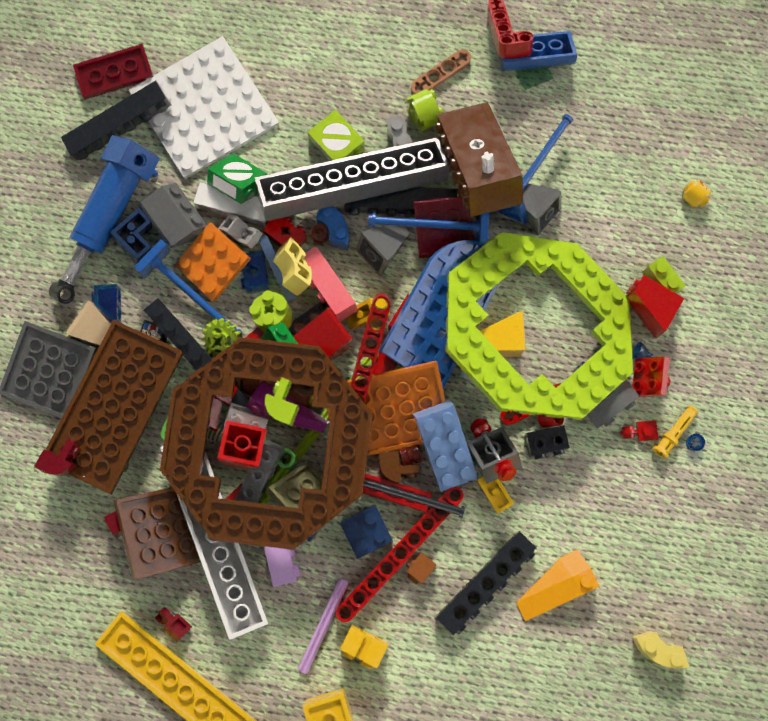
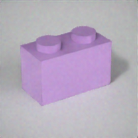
[264,547,301,587]

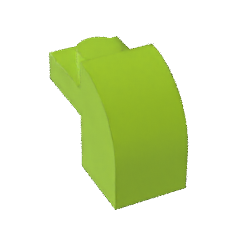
[265,378,300,426]

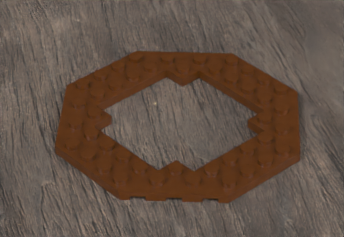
[160,337,373,550]

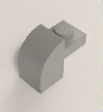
[219,214,262,250]

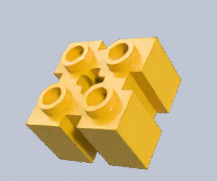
[340,624,388,669]

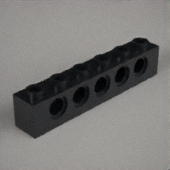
[435,531,537,635]

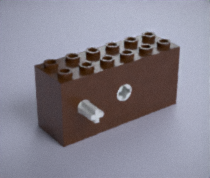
[435,102,523,217]

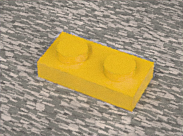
[477,477,514,514]

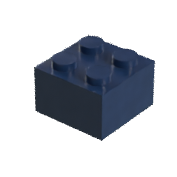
[340,505,393,559]

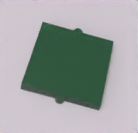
[515,67,554,90]

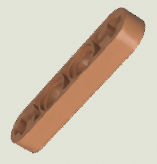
[411,49,471,95]

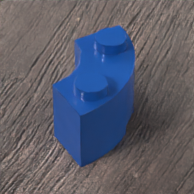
[316,206,350,251]

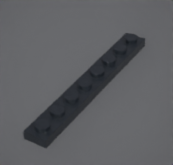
[143,298,249,408]

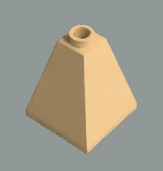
[66,301,111,346]

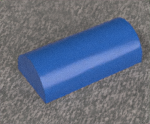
[499,31,577,72]

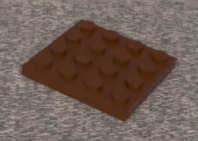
[113,487,201,581]

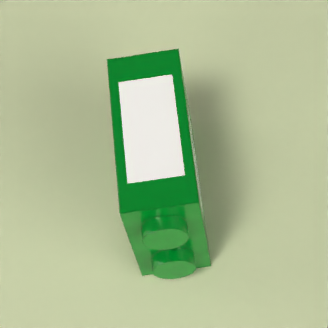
[207,153,267,204]

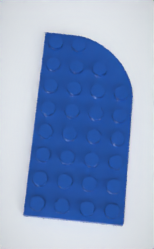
[379,240,499,389]

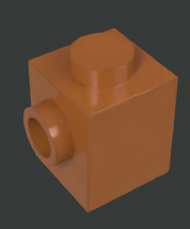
[406,552,437,584]

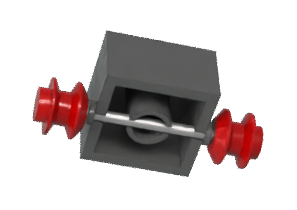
[467,418,522,484]

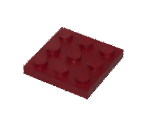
[414,196,474,258]

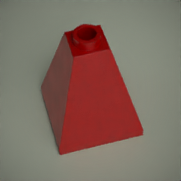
[217,420,267,469]

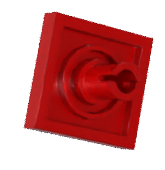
[632,356,671,398]

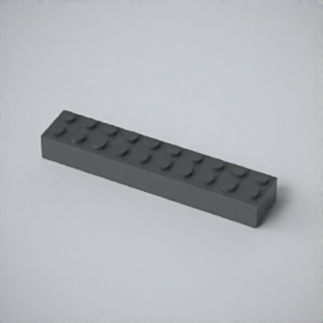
[255,138,449,221]

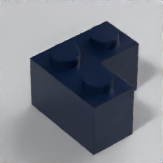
[110,208,152,264]

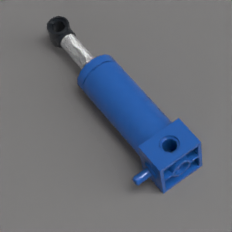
[49,135,160,304]

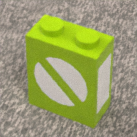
[308,109,365,161]

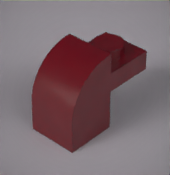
[34,438,81,476]

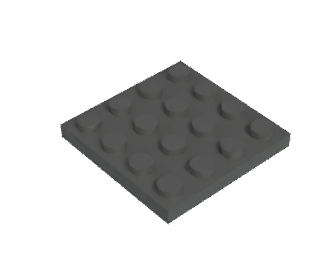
[0,321,98,418]

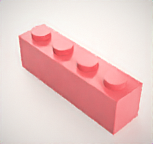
[304,247,358,322]

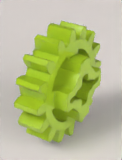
[201,318,241,358]

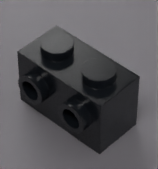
[524,425,570,460]

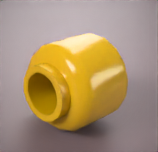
[683,180,711,208]

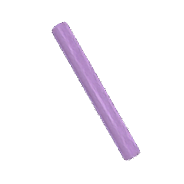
[298,578,348,674]

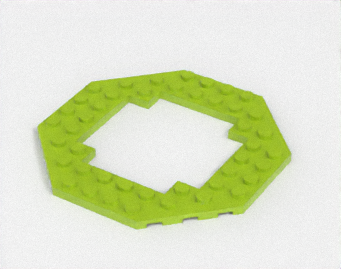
[445,232,633,421]

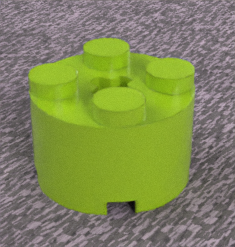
[405,89,444,133]
[249,290,293,333]

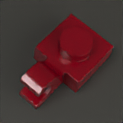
[155,607,192,642]

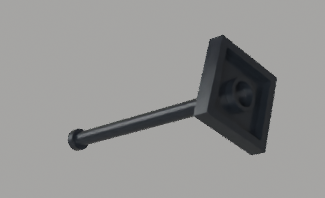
[364,479,465,518]

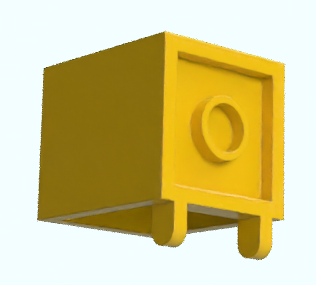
[302,687,354,721]

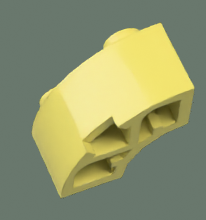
[273,237,312,296]
[632,631,689,669]

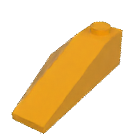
[516,550,600,621]

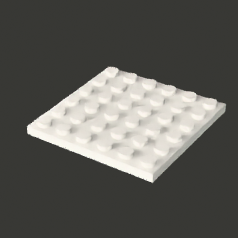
[129,36,279,179]

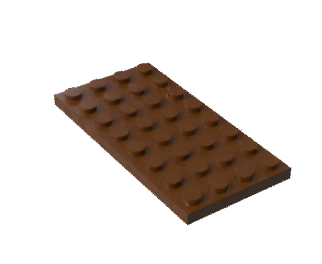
[46,320,184,495]

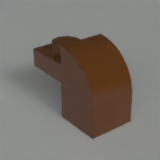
[379,451,420,483]

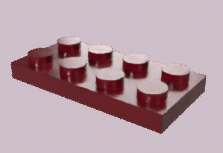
[73,43,153,100]

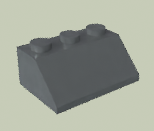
[139,183,207,248]

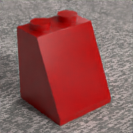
[626,275,684,338]
[293,308,352,361]

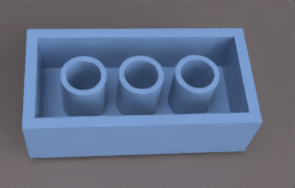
[413,400,478,491]

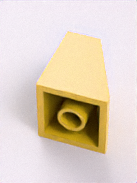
[480,312,525,357]

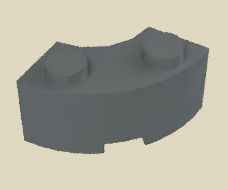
[587,379,639,429]

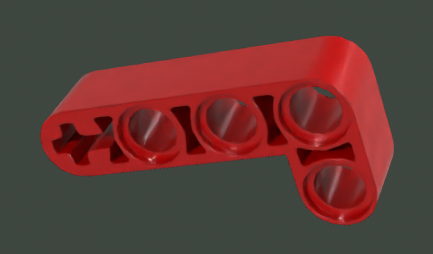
[487,0,533,59]

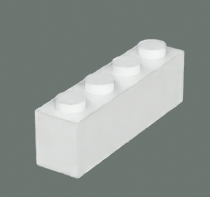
[193,182,269,226]

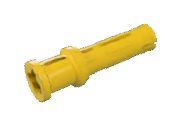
[652,405,699,459]

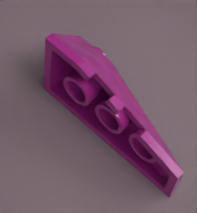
[247,381,330,433]

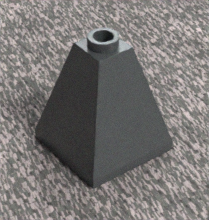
[523,184,562,235]
[355,225,410,276]

